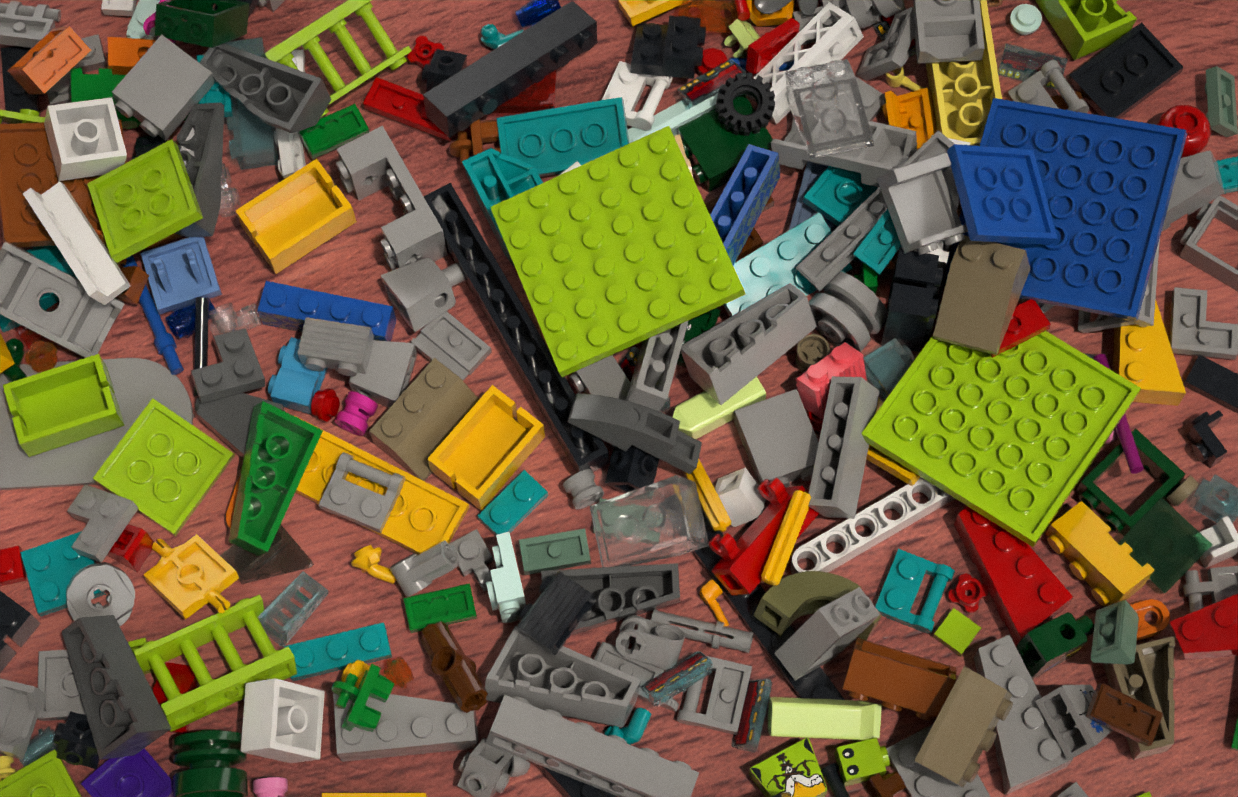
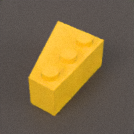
[1113,299,1186,406]
[1046,501,1155,606]

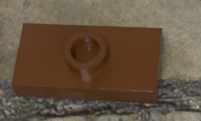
[1085,683,1163,746]

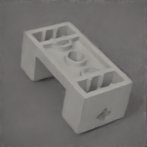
[335,125,448,270]

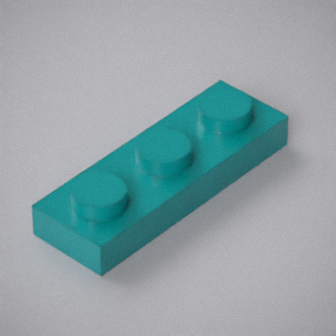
[284,622,393,681]

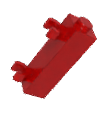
[708,477,820,595]

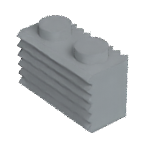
[298,317,374,376]

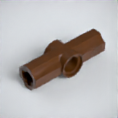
[420,621,488,713]

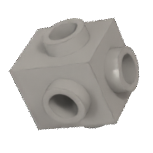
[457,738,514,797]

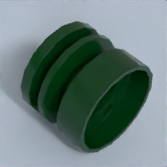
[172,730,248,797]

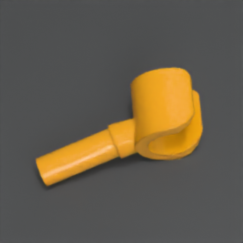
[699,580,729,627]

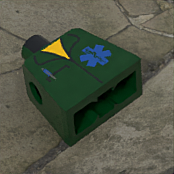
[1016,612,1094,679]

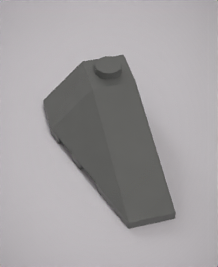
[200,43,331,133]
[174,103,224,237]

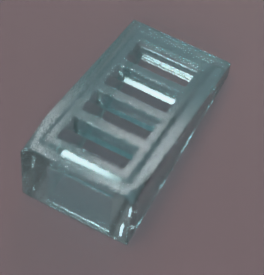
[258,571,329,647]

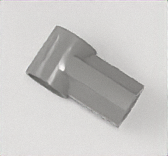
[390,540,459,597]

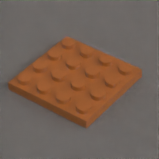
[0,120,127,247]

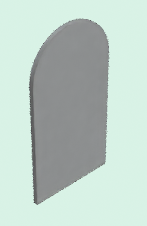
[0,358,194,490]

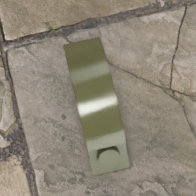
[753,571,882,640]

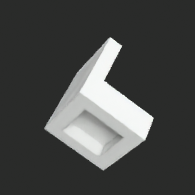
[715,467,766,527]
[1190,515,1238,568]

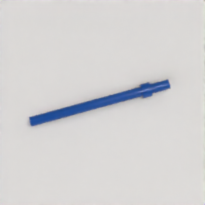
[121,255,184,375]

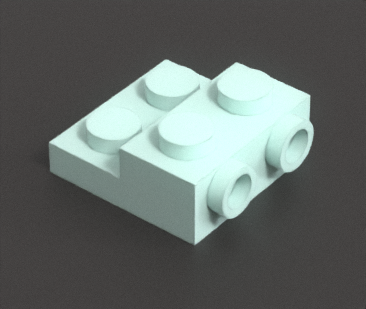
[486,532,526,623]

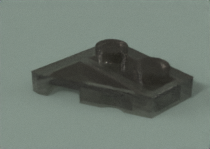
[220,524,314,584]

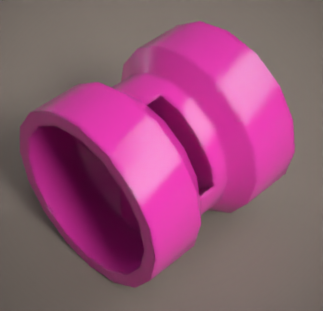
[334,391,378,436]

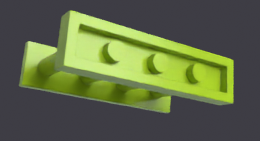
[261,0,412,117]
[133,594,297,732]

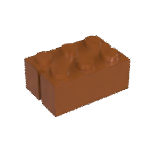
[842,638,956,722]

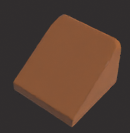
[116,266,149,304]

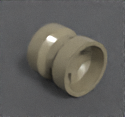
[795,334,830,373]

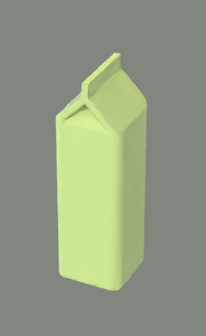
[673,376,766,439]
[768,697,882,740]

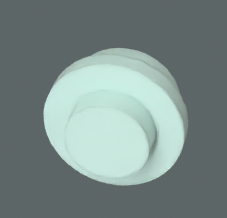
[1010,4,1042,35]

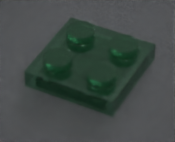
[1118,498,1213,594]

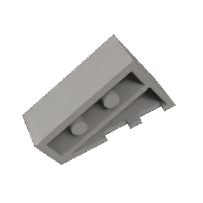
[1162,150,1225,232]

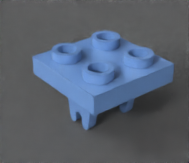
[140,237,222,314]

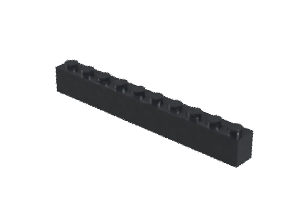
[424,183,609,473]

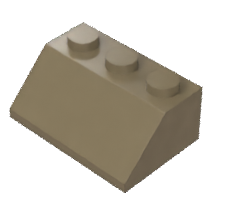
[369,358,479,481]
[914,666,1013,788]

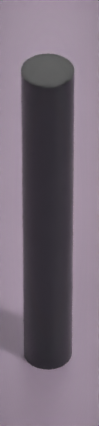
[194,297,209,396]

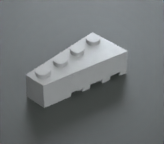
[680,283,817,405]
[485,626,641,728]
[974,635,1073,795]
[333,692,478,762]

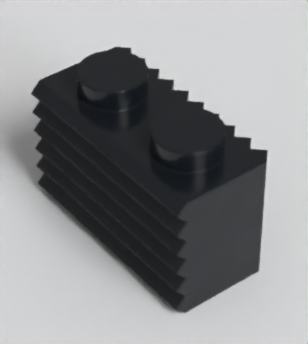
[517,571,596,656]

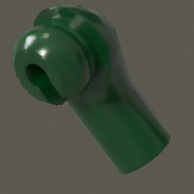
[3,338,27,382]

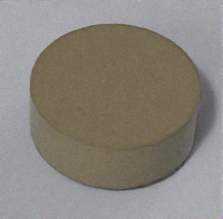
[1166,475,1199,506]

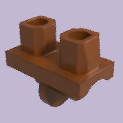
[449,119,501,165]

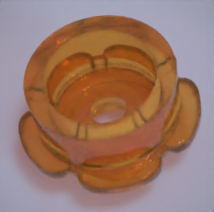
[25,341,58,372]
[384,656,414,689]

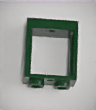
[155,0,249,48]
[1076,428,1186,538]

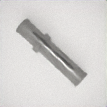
[651,609,754,653]

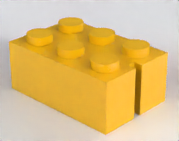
[235,159,357,274]
[427,385,545,511]

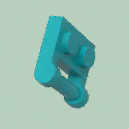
[875,549,955,633]

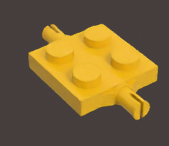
[143,534,239,620]

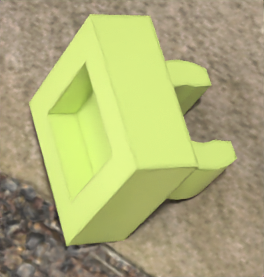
[724,19,761,58]

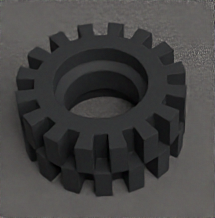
[715,73,776,136]

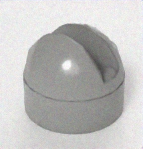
[507,755,531,777]

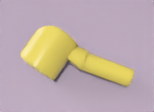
[885,66,923,91]

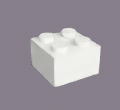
[44,97,127,181]
[241,678,325,763]

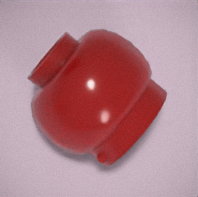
[1157,105,1211,158]

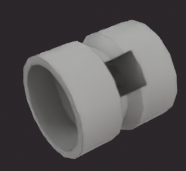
[846,0,905,29]

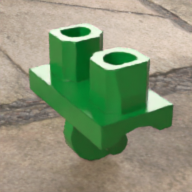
[331,664,394,732]

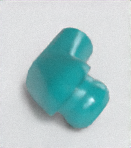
[481,24,524,50]
[604,707,652,745]

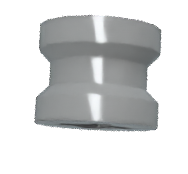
[563,469,604,509]

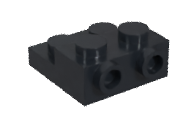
[631,16,706,79]

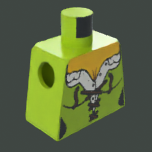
[749,738,828,797]

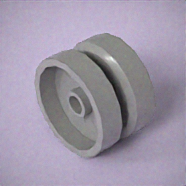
[809,272,888,352]

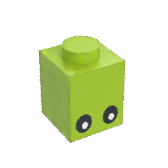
[834,737,890,787]

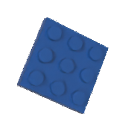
[947,144,1058,245]

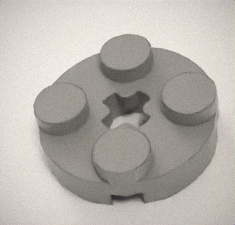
[66,562,135,626]

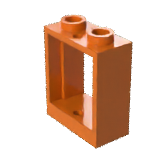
[7,26,91,94]

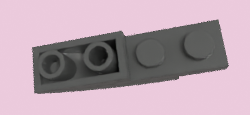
[568,393,702,474]

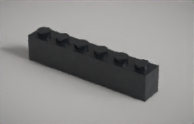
[423,1,598,138]

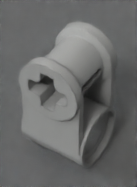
[616,615,685,670]

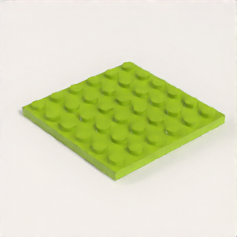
[490,126,746,377]
[861,331,1141,547]

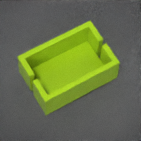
[3,354,125,457]

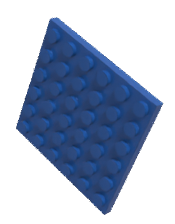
[942,98,1187,321]

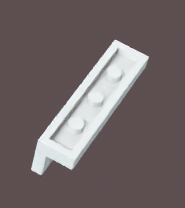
[746,2,864,124]
[23,181,131,305]

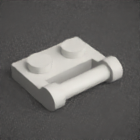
[602,61,673,130]

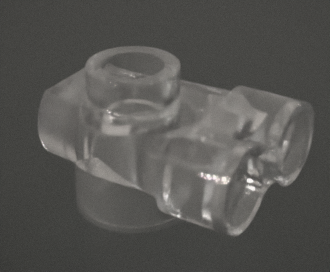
[219,163,241,217]
[208,303,262,338]

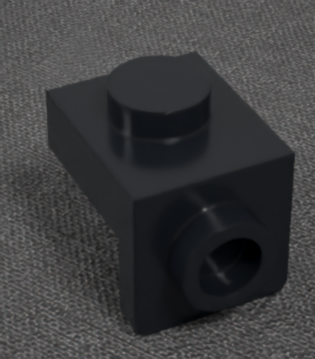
[1186,410,1227,468]

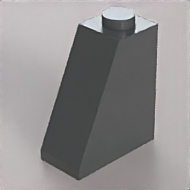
[195,393,286,460]

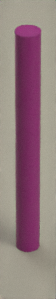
[1093,354,1144,474]

